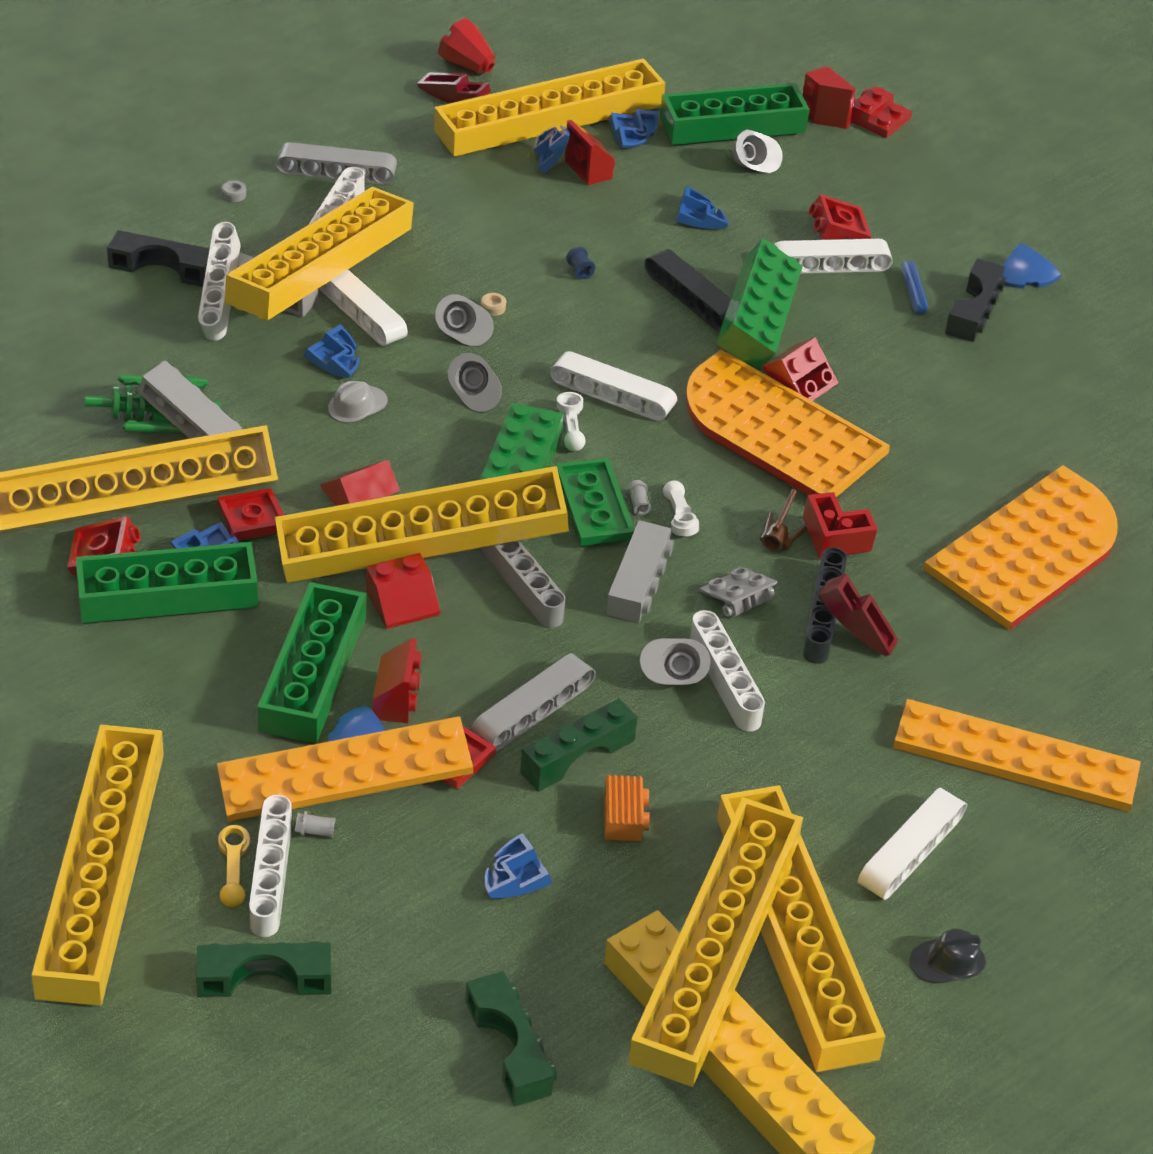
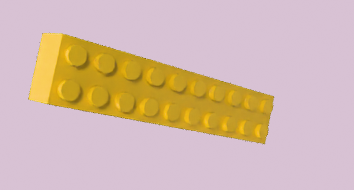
[434,59,665,156]
[224,187,414,320]
[0,425,278,534]
[275,466,569,583]
[32,725,164,1006]
[717,785,885,1072]
[628,797,803,1087]
[604,910,876,1154]

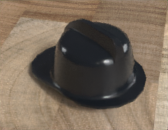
[910,929,986,983]

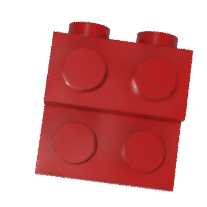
[850,86,912,138]
[808,194,872,240]
[67,516,141,576]

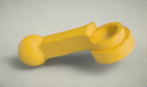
[218,825,250,907]

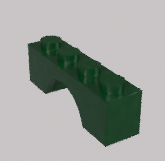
[520,698,638,792]
[196,941,331,998]
[465,971,557,1107]

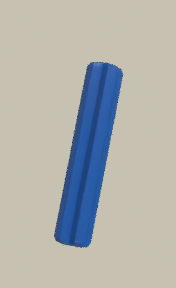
[901,261,928,314]

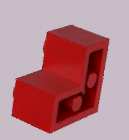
[802,492,878,558]

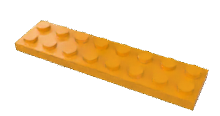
[893,699,1141,812]
[217,716,473,822]

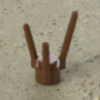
[760,489,807,551]

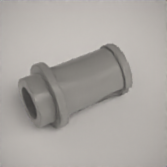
[626,480,651,515]
[295,811,336,838]

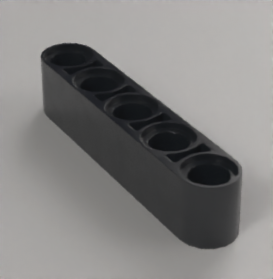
[644,249,731,331]
[803,547,847,664]

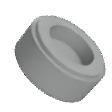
[221,181,246,202]

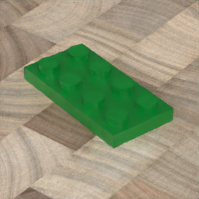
[555,458,635,546]

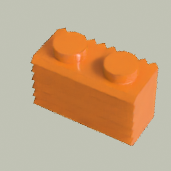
[604,775,650,841]

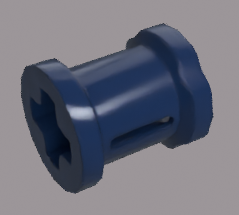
[566,247,596,279]

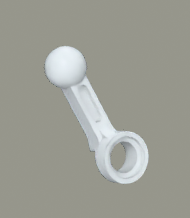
[556,392,585,452]
[663,480,699,536]

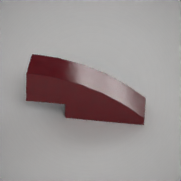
[417,72,492,104]
[819,574,898,657]

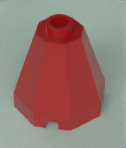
[437,17,496,75]

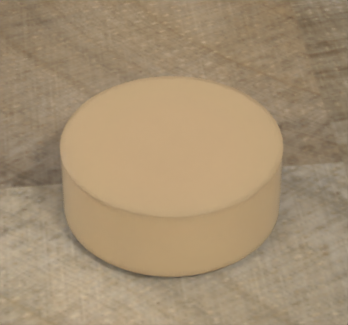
[481,293,506,316]

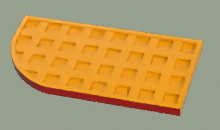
[686,350,890,497]
[923,465,1118,630]

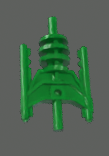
[84,375,221,433]

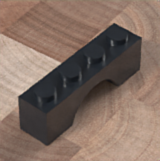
[107,230,210,287]
[945,258,1007,342]

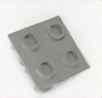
[699,568,777,617]

